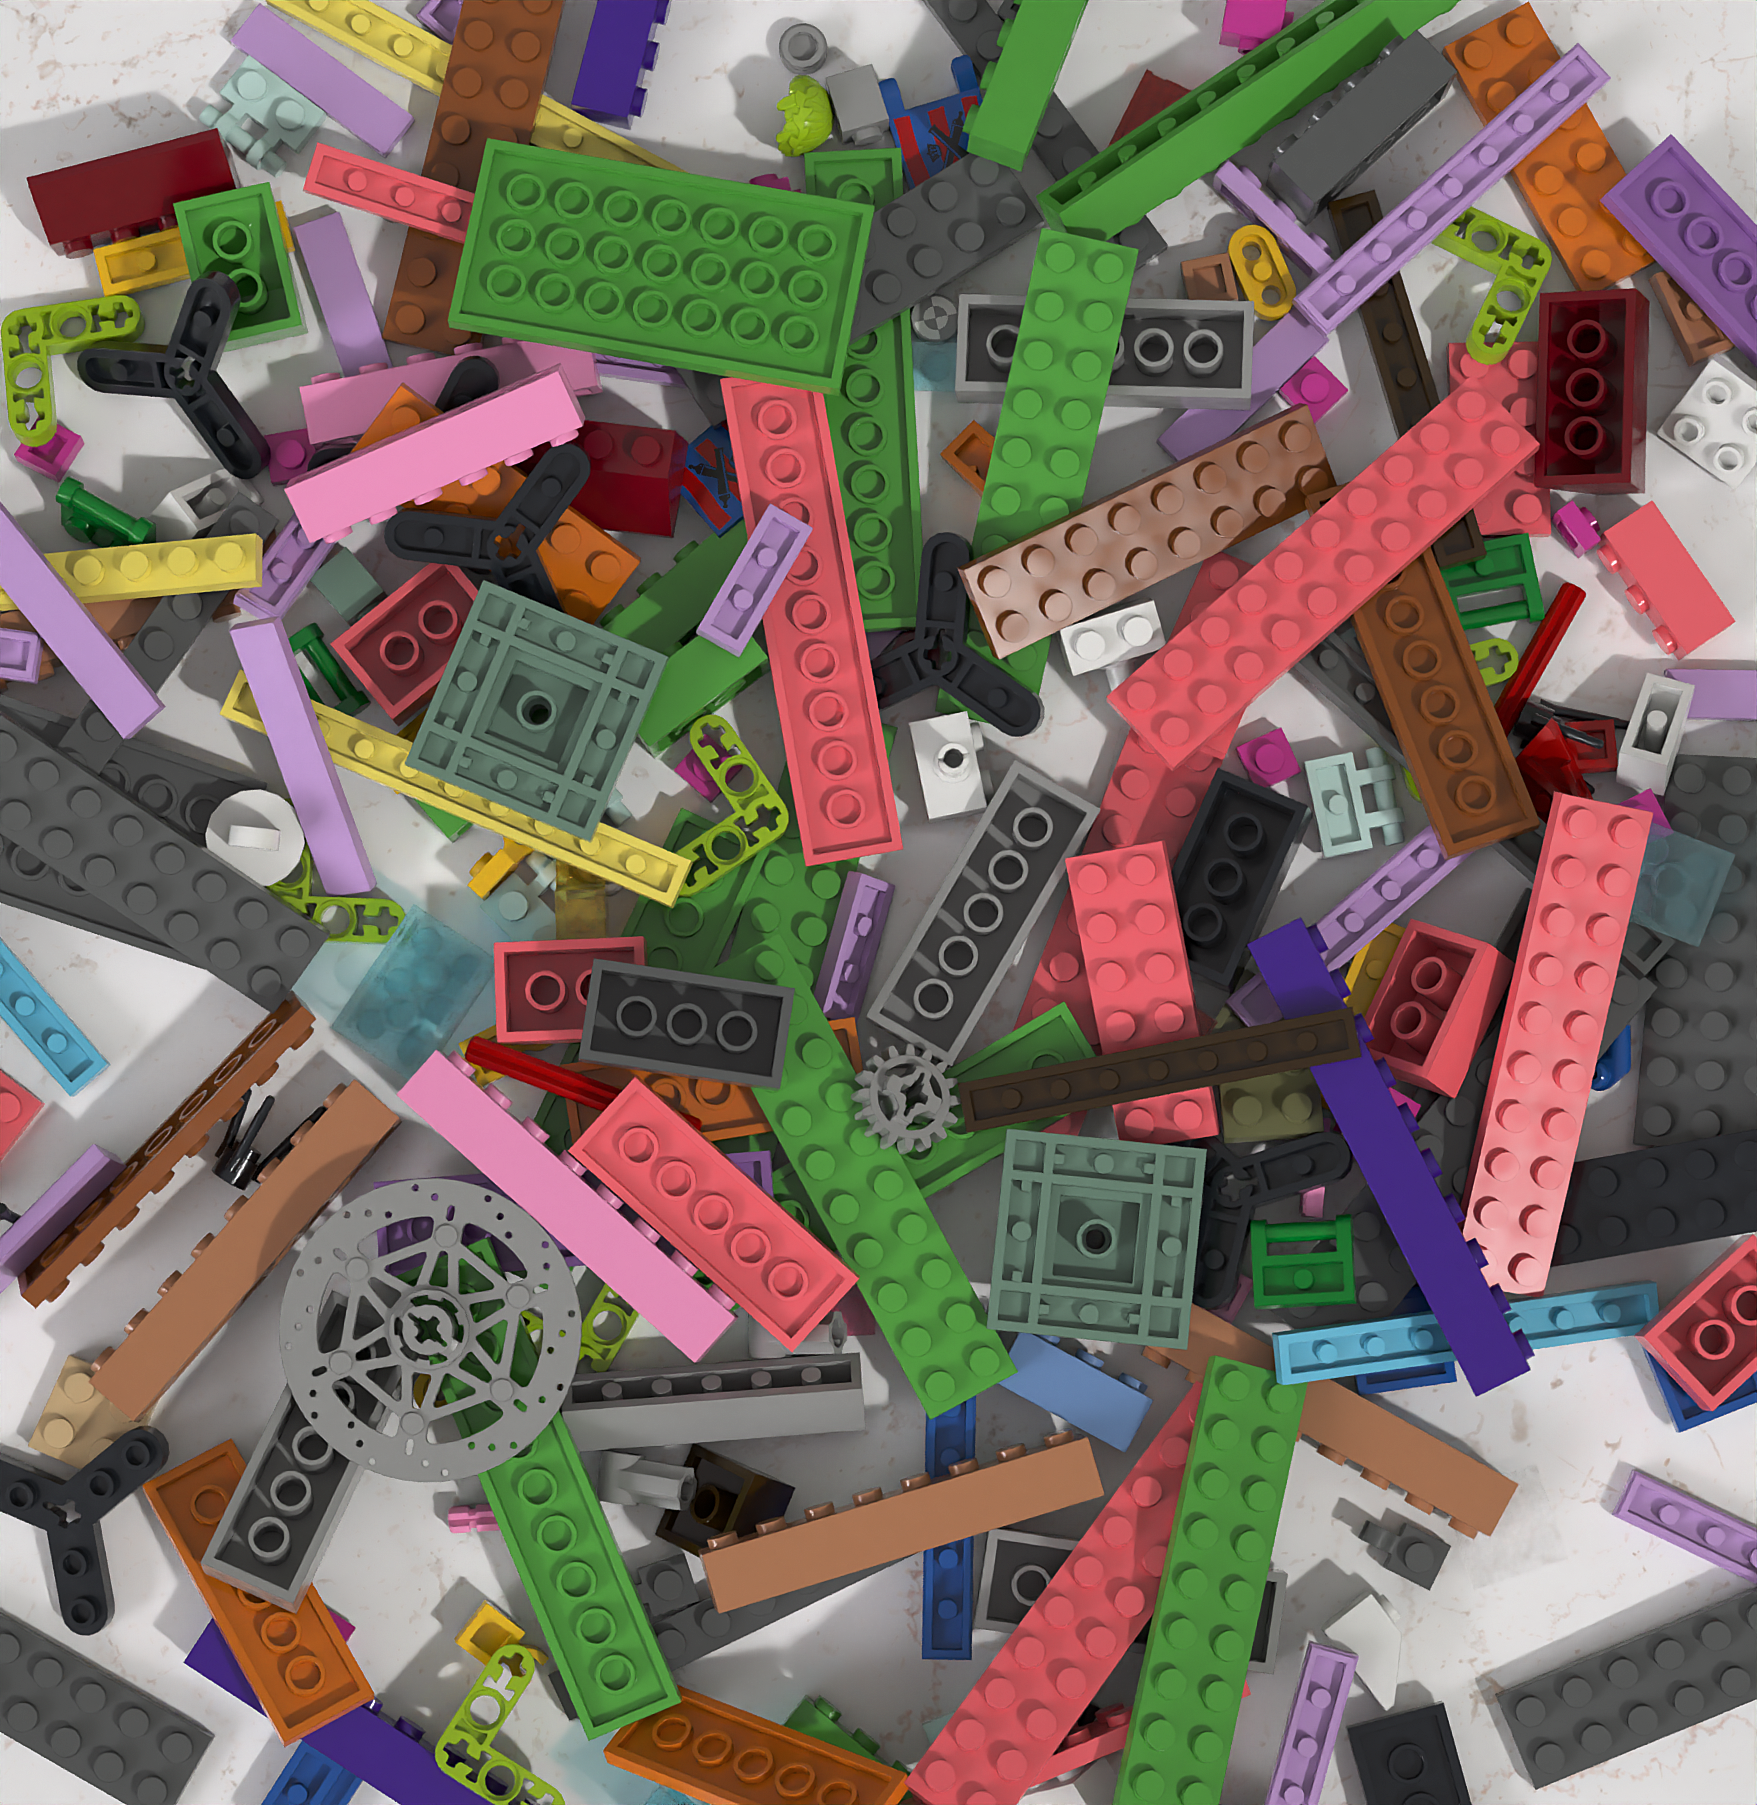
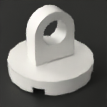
[205,789,305,887]

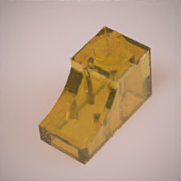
[555,859,610,940]

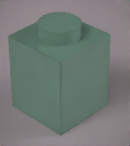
[310,547,388,627]

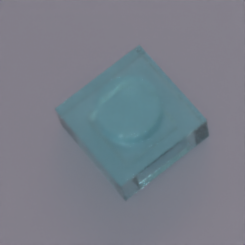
[912,341,957,392]

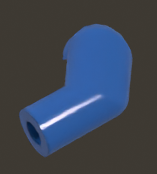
[1591,1025,1631,1091]

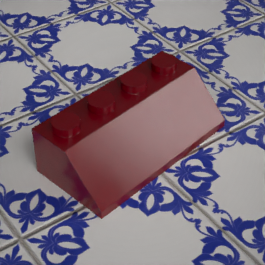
[26,128,241,259]
[1534,288,1650,495]
[515,420,689,538]

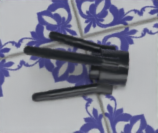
[1512,699,1630,795]
[212,1088,327,1191]

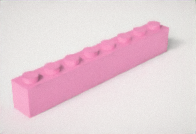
[396,1050,738,1363]

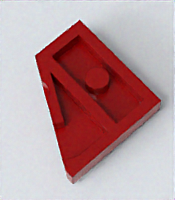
[1515,718,1594,824]

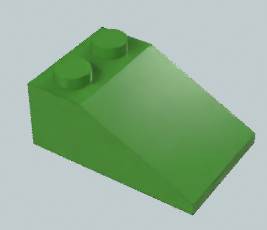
[173,182,308,353]

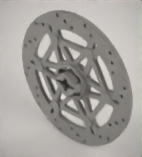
[279,1178,582,1482]

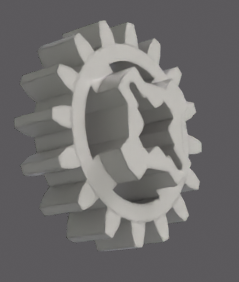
[851,1044,961,1154]

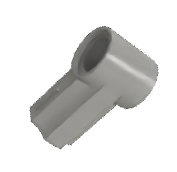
[748,1310,847,1358]
[596,1450,697,1510]

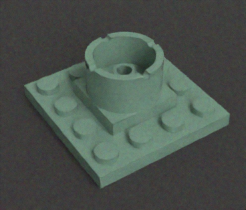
[405,580,669,843]
[986,1129,1207,1350]

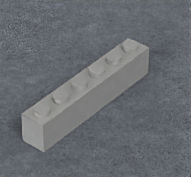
[562,1352,866,1452]

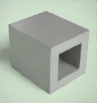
[826,64,889,146]

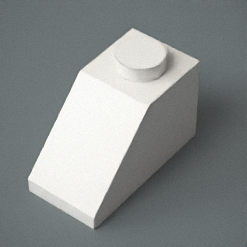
[147,468,264,543]
[1616,672,1695,796]
[1320,1591,1402,1711]

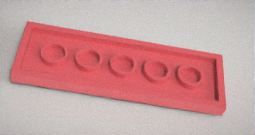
[1065,839,1221,1144]
[568,1075,860,1352]

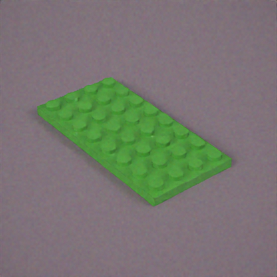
[448,138,875,396]

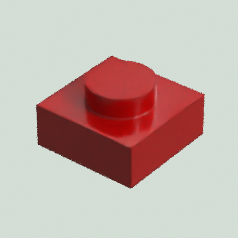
[1564,719,1618,774]

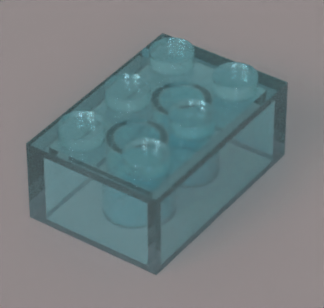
[330,904,495,1080]

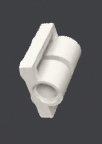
[1656,353,1757,490]

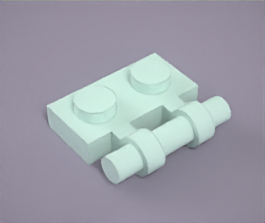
[199,55,327,178]
[1303,746,1406,859]
[479,850,607,942]

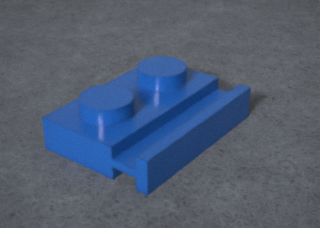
[261,1741,363,1805]

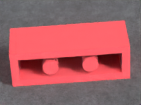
[1597,500,1736,661]

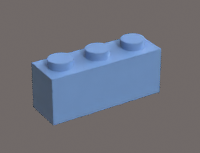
[997,1332,1154,1453]

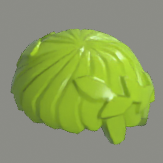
[776,75,834,157]

